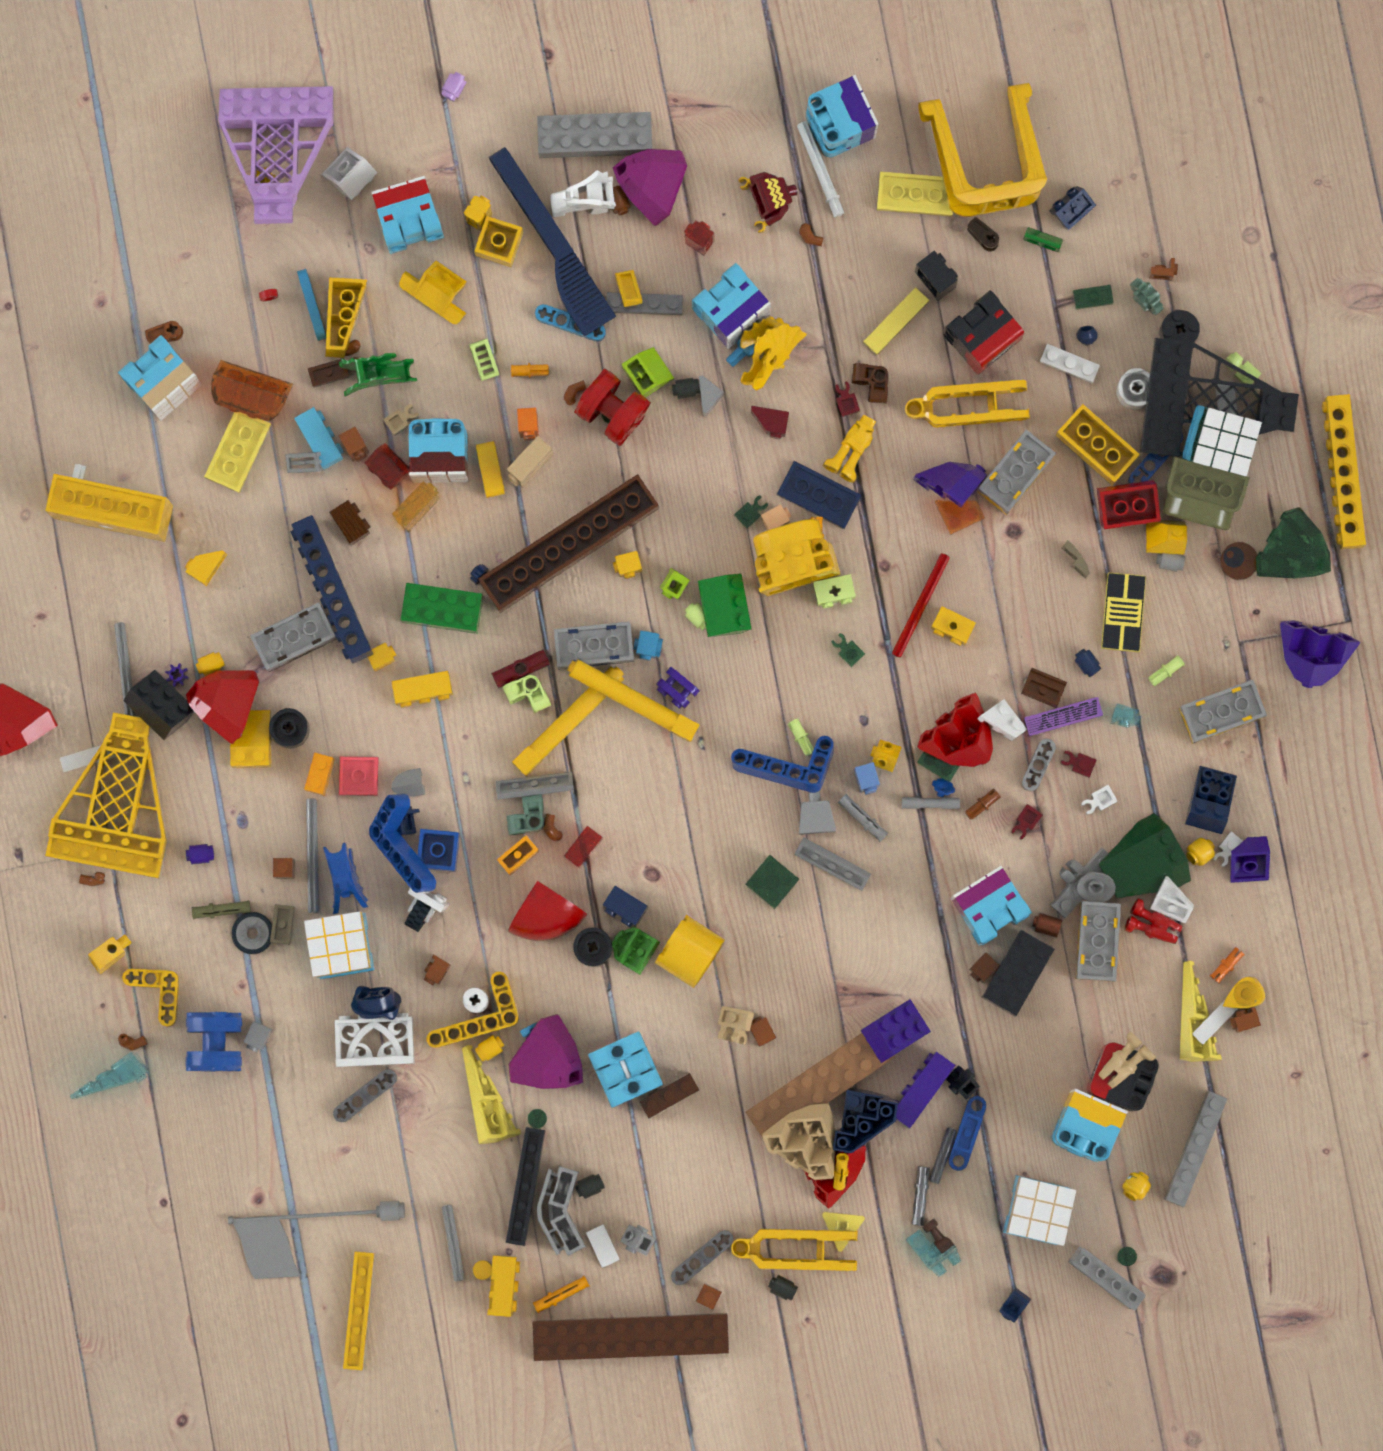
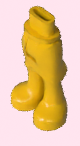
[823,415,876,483]

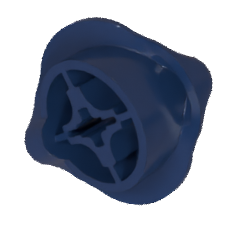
[351,986,401,1020]

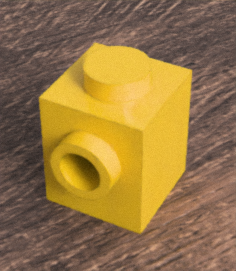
[612,551,642,579]

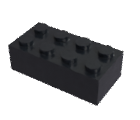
[982,930,1055,1017]

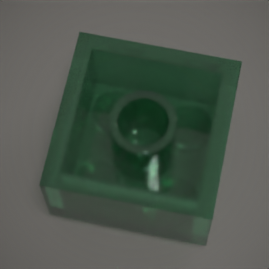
[745,855,799,910]

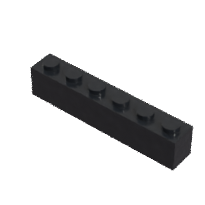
[506,1127,546,1246]

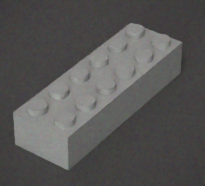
[537,112,652,158]

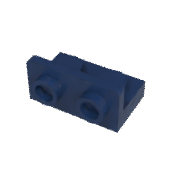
[1049,186,1096,230]

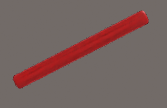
[892,553,950,658]

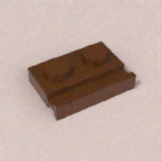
[1021,668,1067,708]

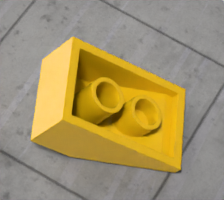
[230,710,271,768]

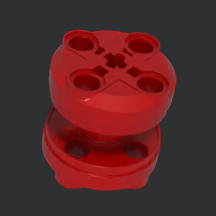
[574,368,651,446]

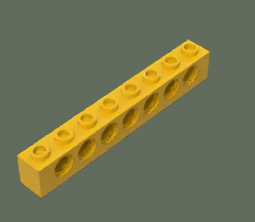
[1322,394,1366,550]

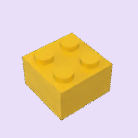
[474,216,524,268]

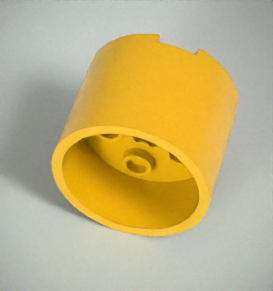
[655,914,725,988]

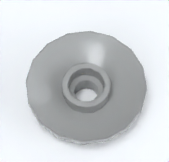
[1077,872,1116,902]

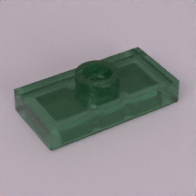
[1073,284,1114,310]

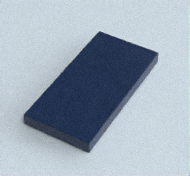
[777,461,862,529]

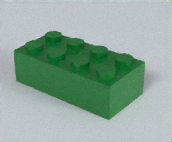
[400,583,483,634]

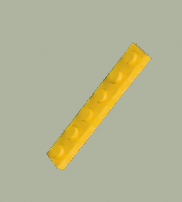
[343,1251,375,1371]

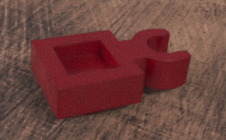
[835,381,860,417]
[1060,751,1097,778]
[1011,804,1043,840]

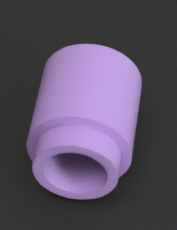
[441,72,467,102]

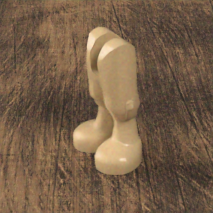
[1098,1031,1156,1089]

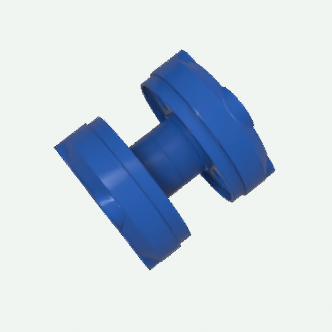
[185,1012,242,1072]

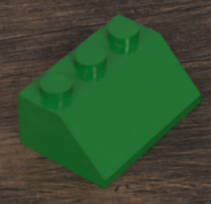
[698,573,752,637]

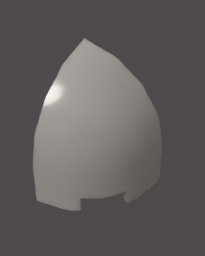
[391,768,425,797]

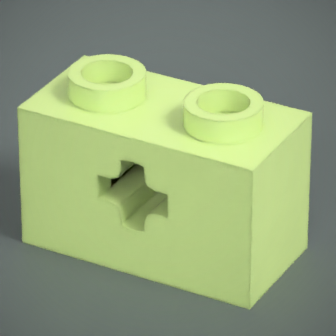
[813,574,856,609]

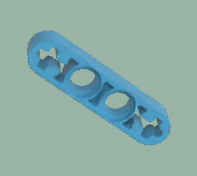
[297,269,326,341]
[535,304,606,342]

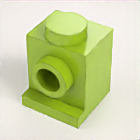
[659,568,690,599]

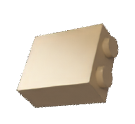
[507,436,553,488]

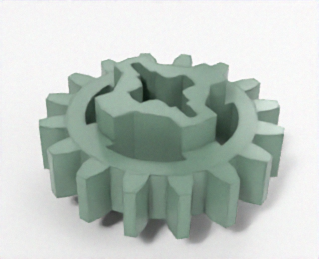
[1130,278,1164,315]

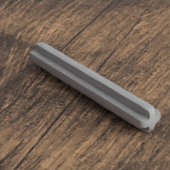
[442,1205,465,1282]

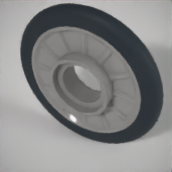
[232,912,272,954]

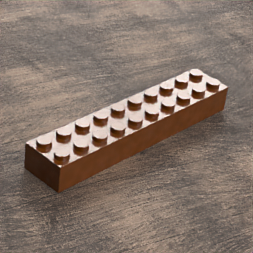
[478,474,659,613]
[532,1313,729,1361]

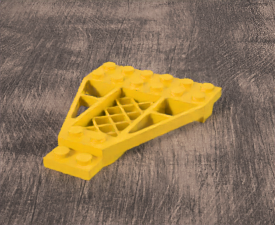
[45,712,167,878]

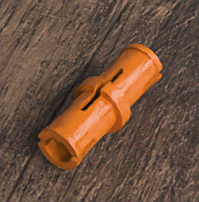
[1210,947,1245,984]

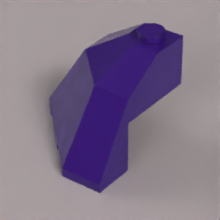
[913,462,987,508]
[1280,620,1360,688]

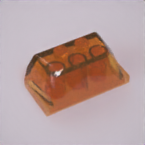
[211,360,293,421]

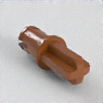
[965,788,1001,820]

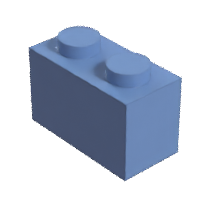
[854,762,880,795]

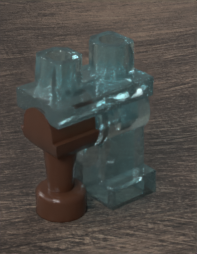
[906,1218,961,1277]

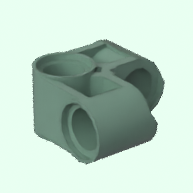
[506,794,544,835]

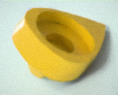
[1223,976,1265,1008]

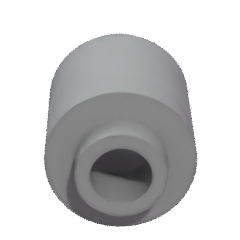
[1156,553,1185,572]

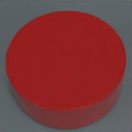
[259,289,278,302]

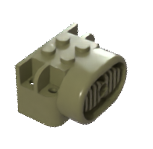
[1163,456,1250,530]

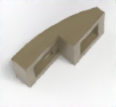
[1061,540,1090,579]

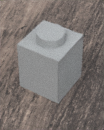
[244,1021,273,1052]

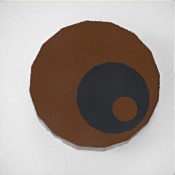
[1220,542,1259,580]

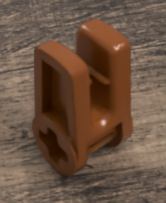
[145,321,184,344]

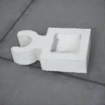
[1081,785,1118,815]
[1213,832,1243,867]

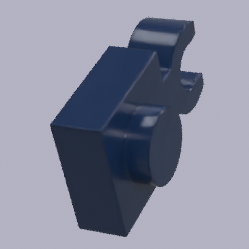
[470,564,489,585]

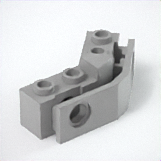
[537,1166,586,1256]

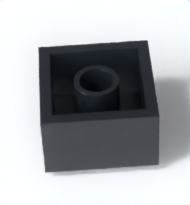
[915,250,958,301]

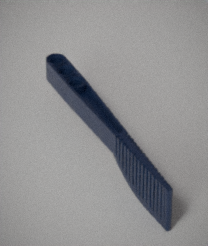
[489,147,616,337]

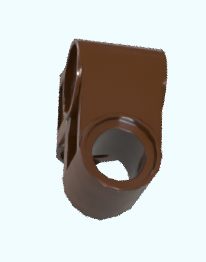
[852,363,888,404]

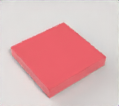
[339,756,379,796]

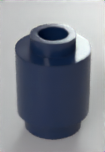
[1074,649,1102,678]

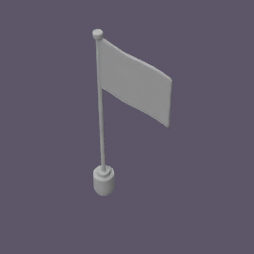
[228,1201,405,1279]

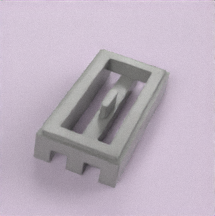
[285,452,323,473]

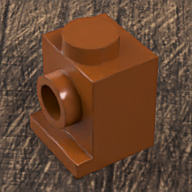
[424,954,451,986]
[1229,1007,1261,1033]

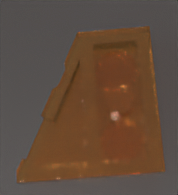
[934,500,985,535]

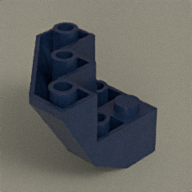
[833,1088,899,1153]

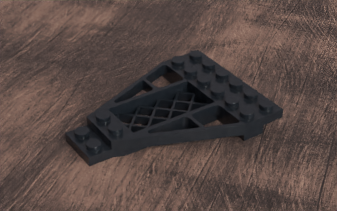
[1140,338,1299,457]

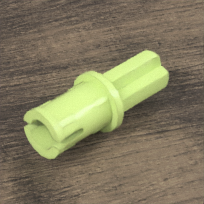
[1148,655,1185,686]
[787,719,814,756]

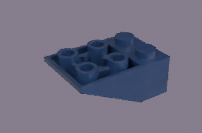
[1185,766,1237,834]

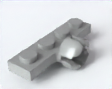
[1050,848,1108,918]

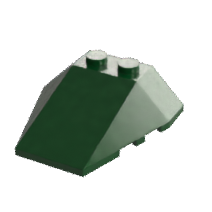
[1098,813,1191,898]

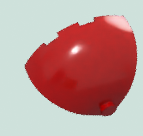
[508,881,588,941]

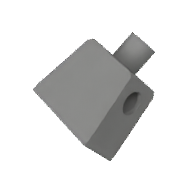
[799,791,836,835]

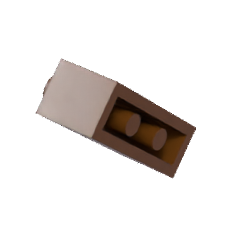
[639,1073,699,1118]

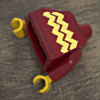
[738,172,798,233]

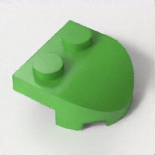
[612,927,660,975]

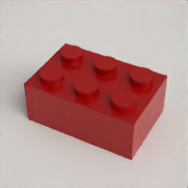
[1097,480,1161,530]

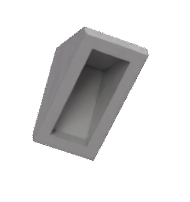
[699,375,724,417]

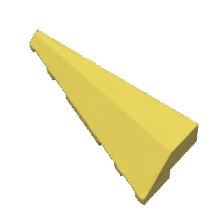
[1180,961,1222,1062]
[462,1045,521,1144]

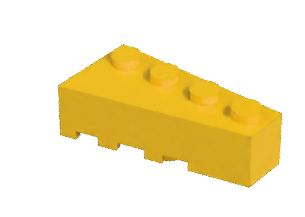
[325,277,367,358]

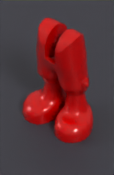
[1124,898,1183,944]

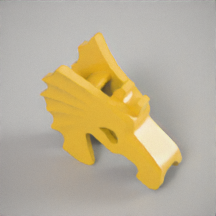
[740,316,807,390]

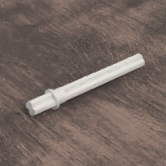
[797,121,844,218]

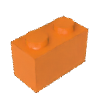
[517,407,539,440]

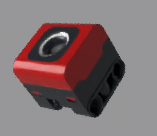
[943,290,1024,375]
[1087,1042,1159,1111]

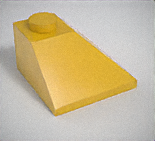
[1146,520,1187,555]

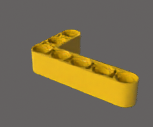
[426,972,519,1048]

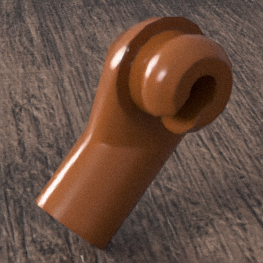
[799,223,823,247]

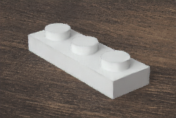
[1040,344,1100,384]

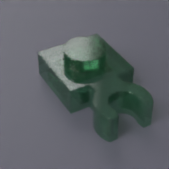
[734,495,768,529]
[831,633,865,668]

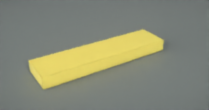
[863,287,929,355]

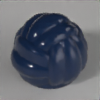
[1076,326,1098,346]

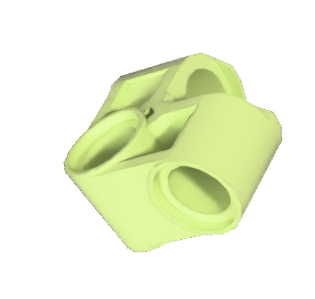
[503,675,551,713]

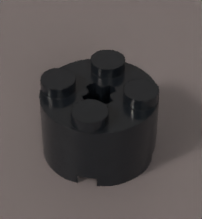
[1159,310,1200,343]
[269,708,310,749]
[573,927,612,967]

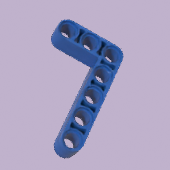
[731,736,834,793]
[369,794,436,893]

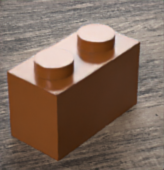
[338,427,369,462]

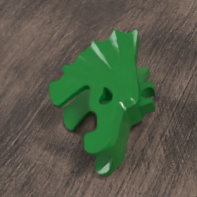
[339,353,417,397]

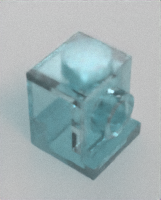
[1110,703,1141,728]

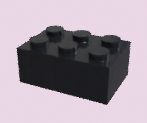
[123,670,194,740]

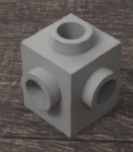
[620,1224,655,1256]

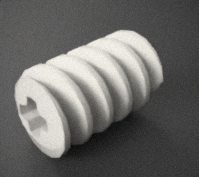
[463,988,489,1013]

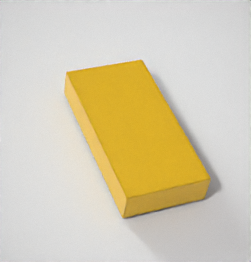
[615,270,642,307]

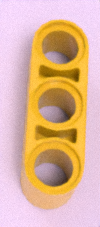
[476,441,505,498]

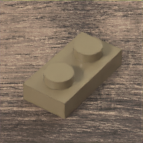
[270,904,295,945]

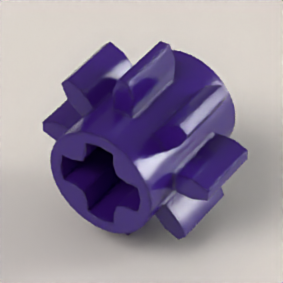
[165,663,189,687]

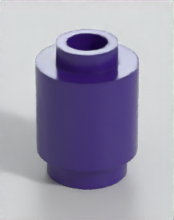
[186,844,214,865]

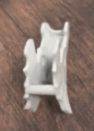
[550,170,616,217]

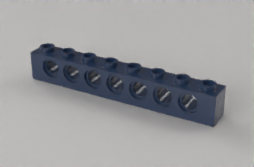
[290,515,374,664]

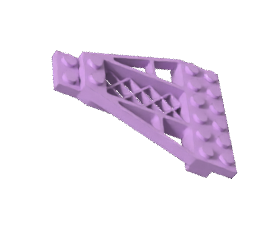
[219,86,334,224]

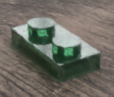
[917,752,960,783]

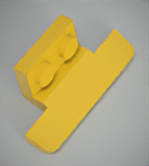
[399,260,467,324]

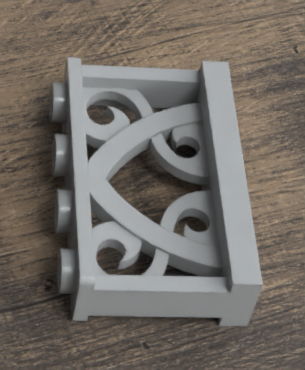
[1068,1246,1146,1310]

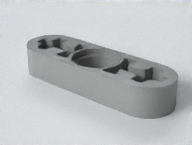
[1022,739,1056,791]

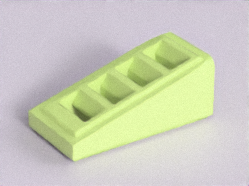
[469,338,499,381]

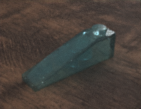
[70,1052,150,1099]

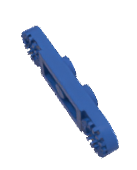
[949,1096,987,1171]

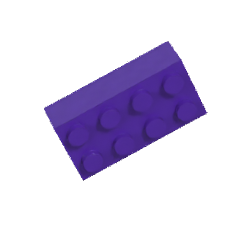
[895,1052,956,1129]

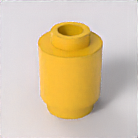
[195,652,225,676]
[475,1035,505,1062]

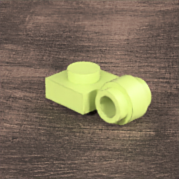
[1226,352,1262,384]

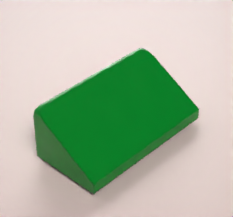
[1023,227,1063,252]

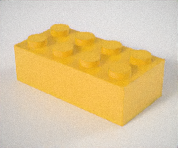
[1055,404,1140,486]

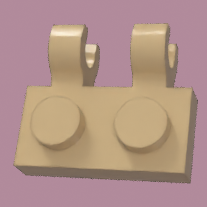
[718,1006,754,1045]

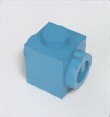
[633,630,663,661]

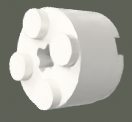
[1116,368,1150,410]

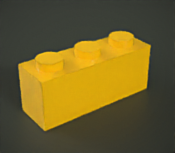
[391,671,453,708]

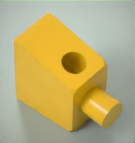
[88,934,131,975]

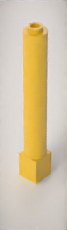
[567,659,700,742]
[512,666,624,777]

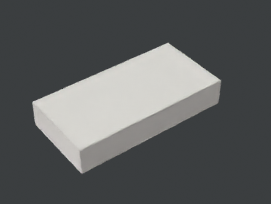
[586,1224,620,1268]

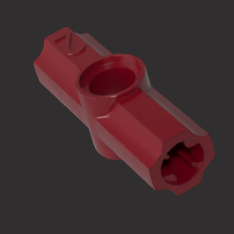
[491,649,551,689]

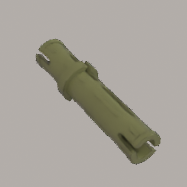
[192,900,251,919]

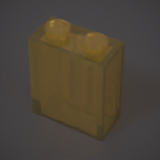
[392,481,440,533]

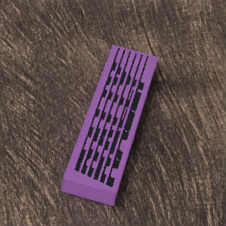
[1024,697,1103,737]

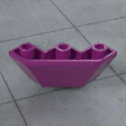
[612,149,688,226]
[509,1014,583,1089]

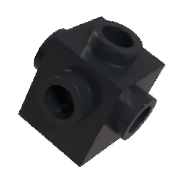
[946,1065,980,1100]

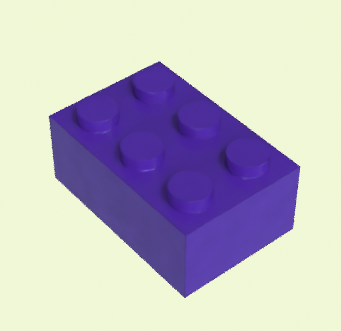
[861,999,931,1063]

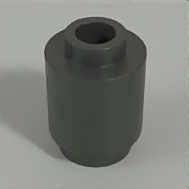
[672,377,700,399]
[575,1174,605,1199]
[768,1275,798,1301]

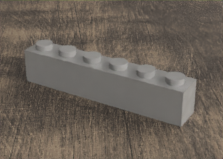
[1164,1091,1227,1207]

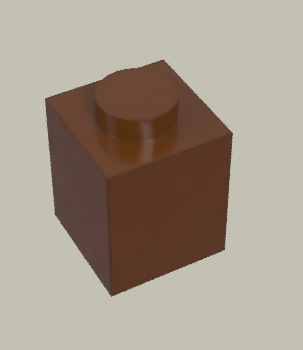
[969,952,1000,983]

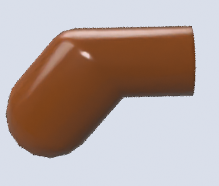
[345,340,361,356]
[564,380,587,405]
[544,814,562,841]
[79,872,105,886]
[118,1033,148,1051]

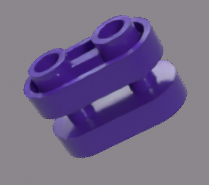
[656,667,700,709]

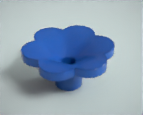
[932,778,955,797]

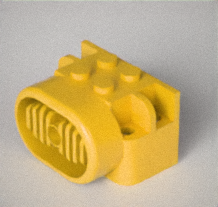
[753,519,841,597]

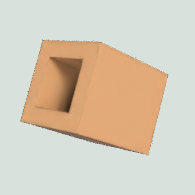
[761,504,791,530]

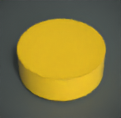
[473,1260,492,1280]

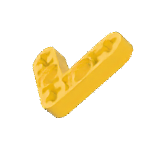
[122,969,179,1027]

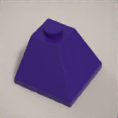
[1230,836,1270,883]

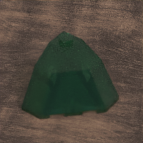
[1256,507,1331,579]

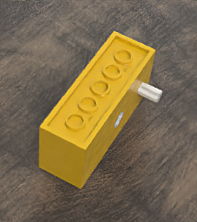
[45,464,173,542]

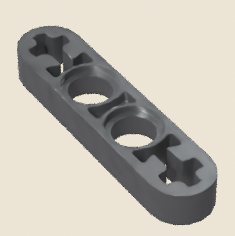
[333,1069,397,1122]
[671,1230,733,1285]

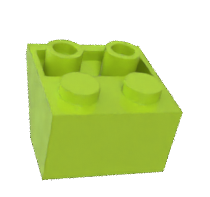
[621,347,675,397]

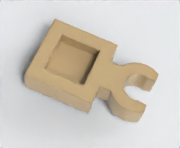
[383,404,419,436]

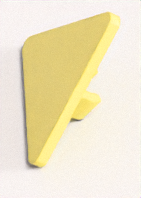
[822,1212,865,1252]

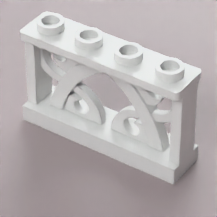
[334,1013,415,1067]

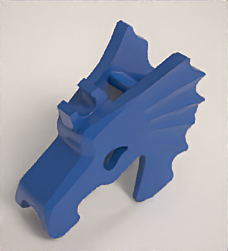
[323,843,368,914]

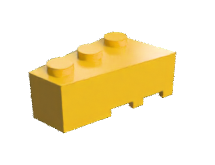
[487,1255,520,1317]

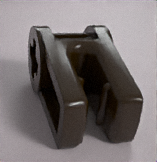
[967,217,999,252]

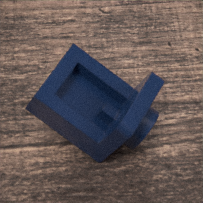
[397,806,420,836]
[999,1288,1031,1323]

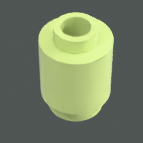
[685,603,706,631]

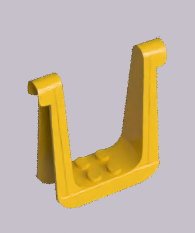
[918,83,1047,217]

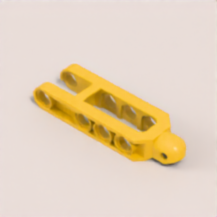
[905,380,1030,428]
[731,1229,858,1271]

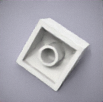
[322,147,377,200]

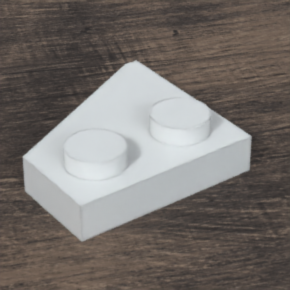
[977,699,1027,741]
[1150,876,1194,924]

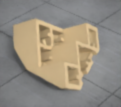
[762,1103,836,1180]

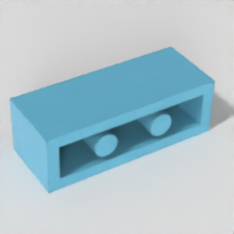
[294,407,344,470]

